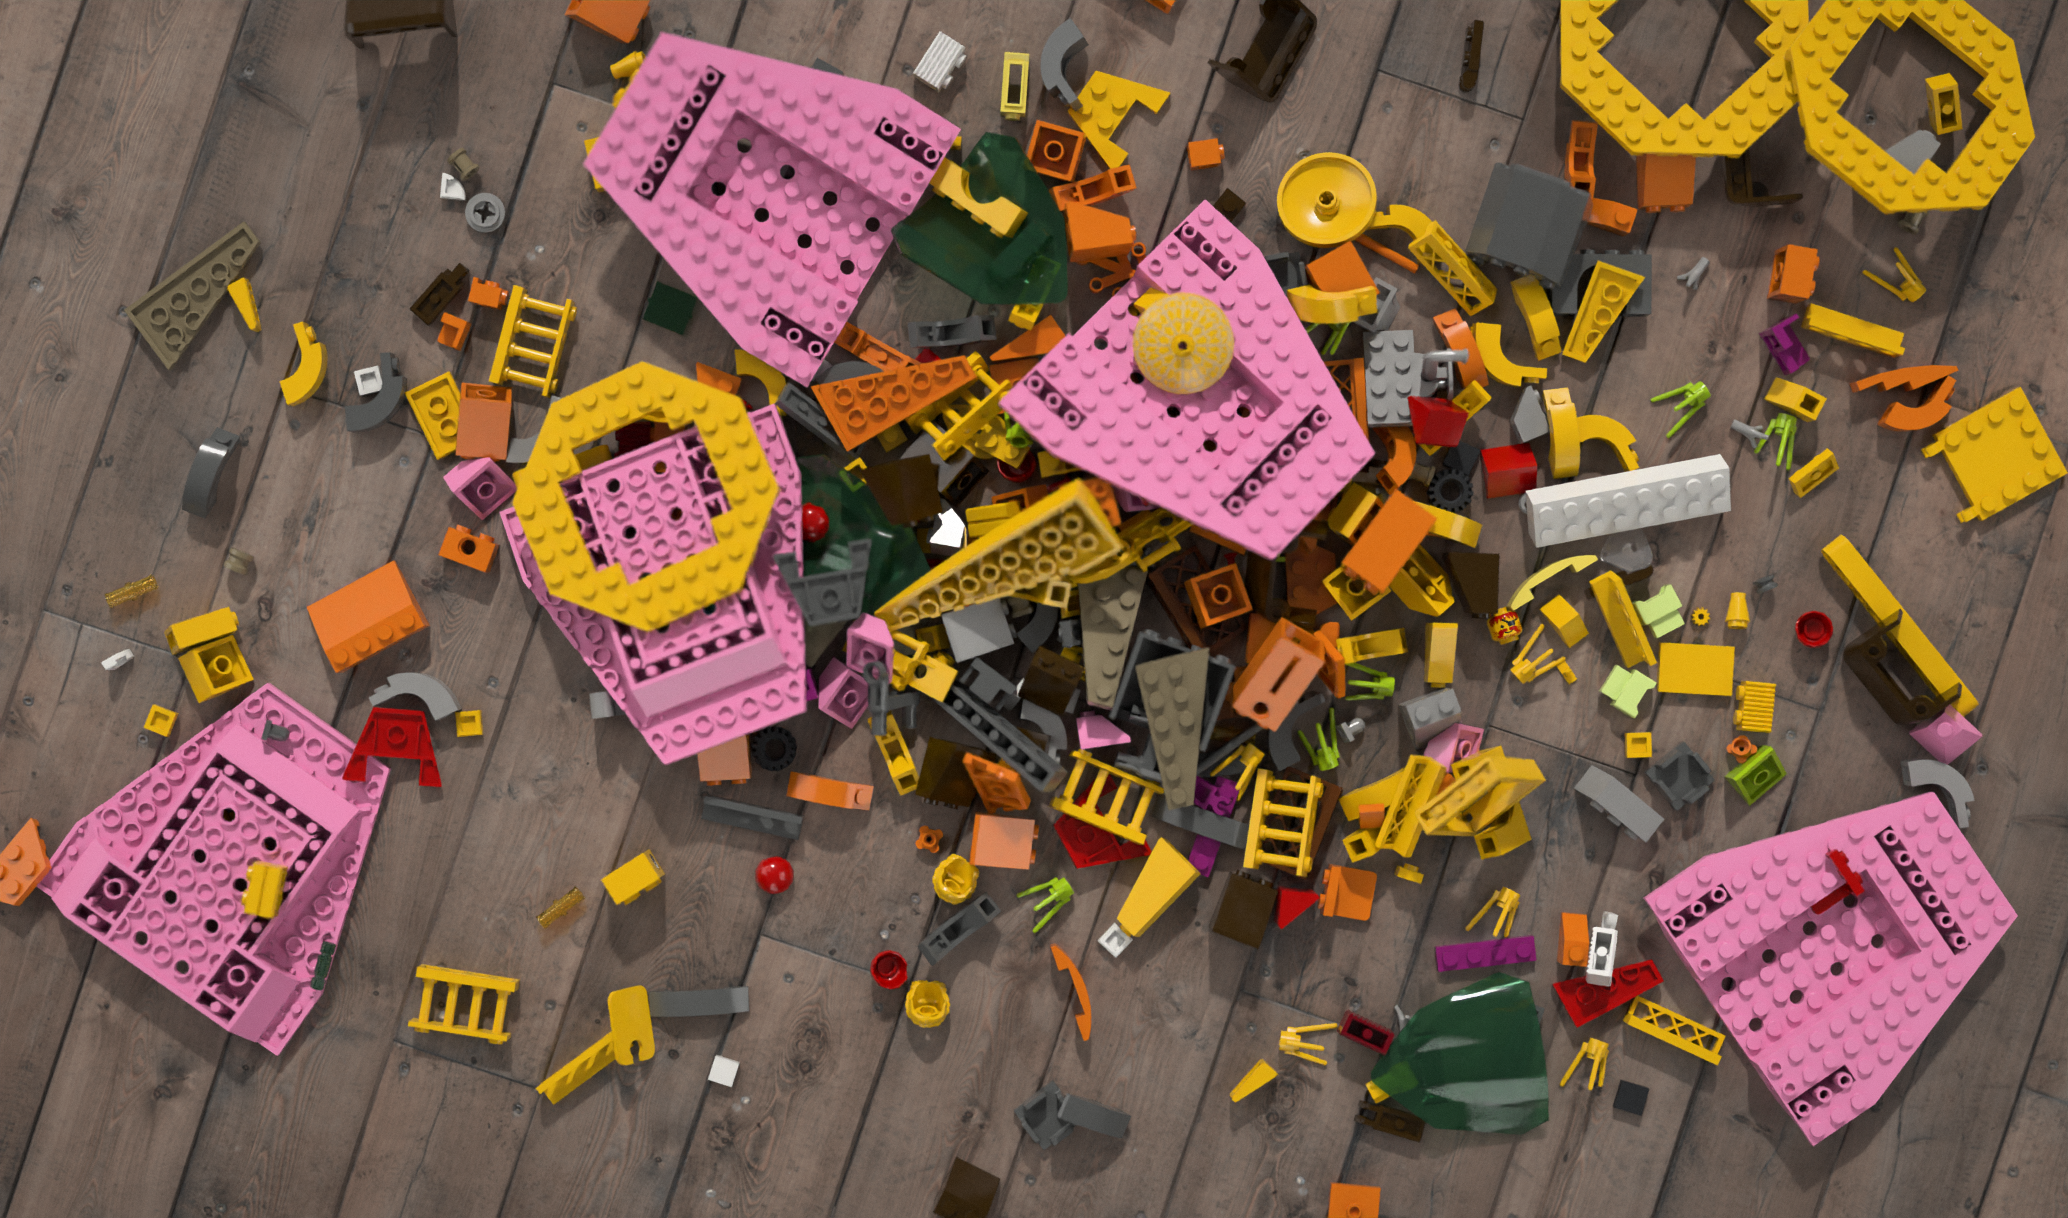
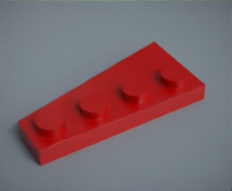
[1552,959,1664,1028]

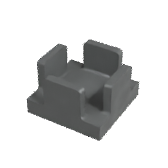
[1264,252,1308,297]
[959,657,1017,711]
[1644,741,1715,811]
[1014,1080,1077,1150]

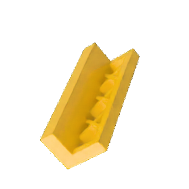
[1408,220,1497,317]
[1801,303,1905,358]
[1589,571,1657,668]
[1375,755,1447,857]
[1623,996,1726,1065]
[536,1031,635,1105]

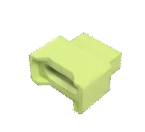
[1632,584,1685,638]
[1599,665,1657,718]

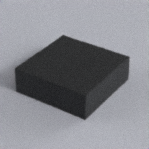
[1442,441,1480,476]
[1613,1080,1649,1116]

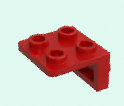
[1810,849,1865,915]

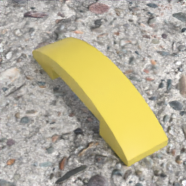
[1507,555,1598,611]

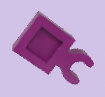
[1194,776,1232,815]

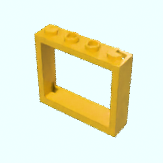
[1415,756,1546,837]

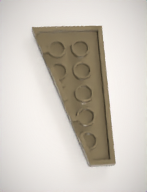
[124,221,261,371]
[1135,648,1209,810]

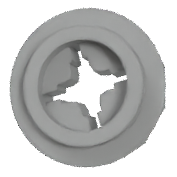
[465,193,505,233]

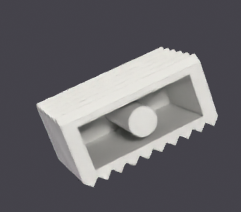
[913,31,966,93]
[1586,927,1618,986]

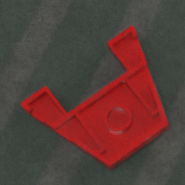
[342,707,442,787]
[1053,773,1152,869]

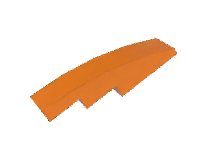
[1849,365,1959,393]

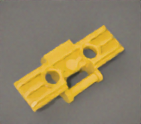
[1104,506,1194,580]
[842,630,959,703]

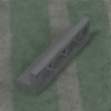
[701,794,804,840]

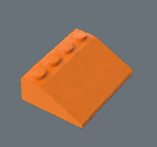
[307,560,430,673]

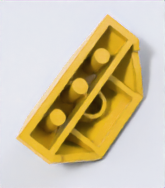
[1389,544,1455,617]

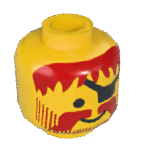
[1487,607,1522,645]

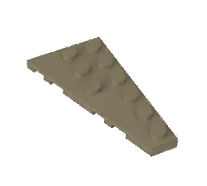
[1078,565,1148,710]

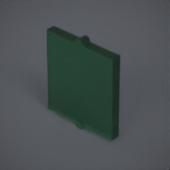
[642,281,698,335]

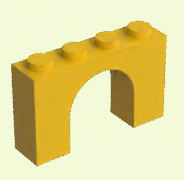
[1451,745,1532,860]

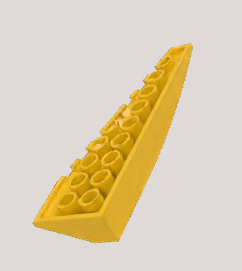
[874,479,1122,632]

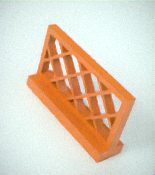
[1323,358,1370,444]

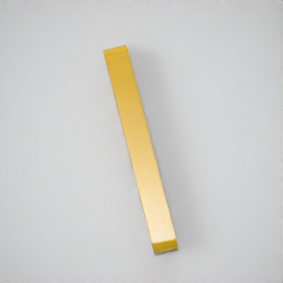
[1821,534,1979,717]

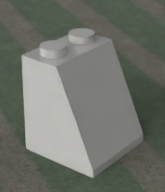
[1884,130,1941,174]
[942,598,1017,662]
[1398,688,1462,751]

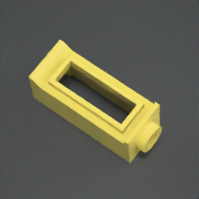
[1000,52,1029,121]

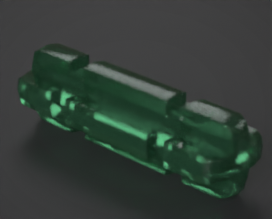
[310,941,336,991]

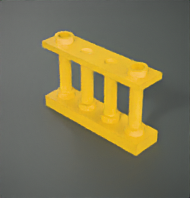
[489,285,577,398]
[904,351,1013,461]
[1048,748,1164,845]
[1243,768,1323,877]
[408,964,520,1044]

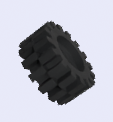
[1426,469,1474,513]
[751,726,797,771]

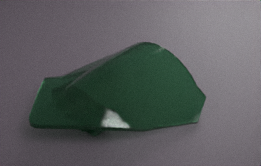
[891,132,1068,305]
[795,454,931,620]
[1370,972,1549,1135]

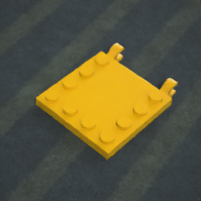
[1920,387,2068,523]

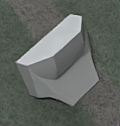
[1352,277,1400,333]

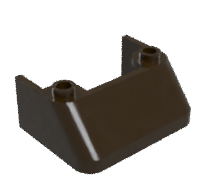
[344,0,458,49]
[1208,0,1317,103]
[1722,148,1803,207]
[1244,520,1328,629]
[1843,609,1962,725]

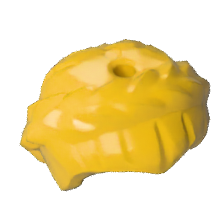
[932,854,979,905]
[905,980,950,1028]

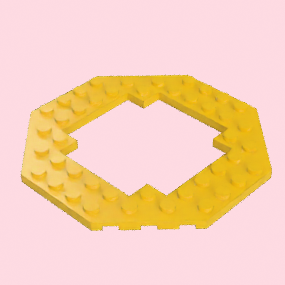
[1560,0,1809,158]
[1786,0,2035,214]
[512,361,781,632]

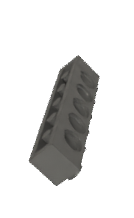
[933,680,1068,792]

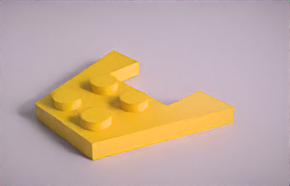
[1067,71,1171,169]

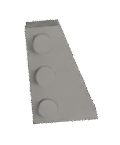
[1574,765,1664,842]

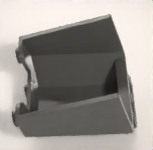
[1465,162,1593,290]
[1108,629,1235,752]

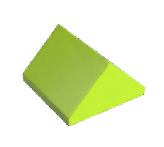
[1724,745,1787,806]

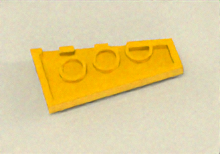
[1562,260,1645,363]

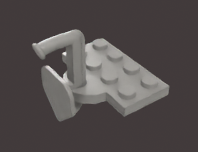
[1363,330,1469,428]

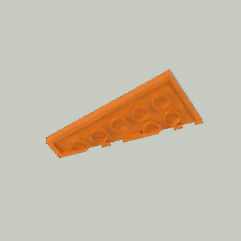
[810,355,978,452]

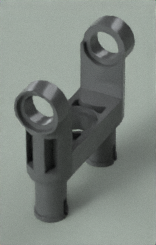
[863,654,926,735]
[1114,704,1204,783]

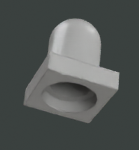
[1336,718,1365,743]

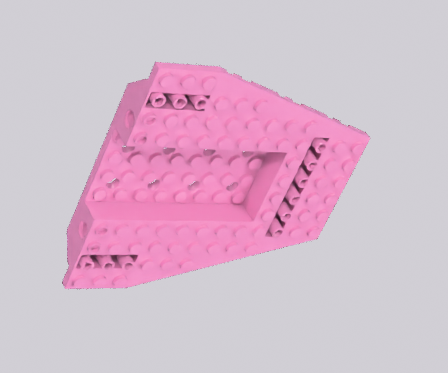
[584,33,961,387]
[999,200,1375,560]
[499,404,806,765]
[36,683,391,1056]
[1644,792,2018,1146]

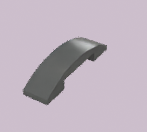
[1151,794,1249,850]
[649,986,750,1017]

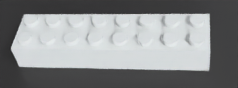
[1526,454,1731,548]

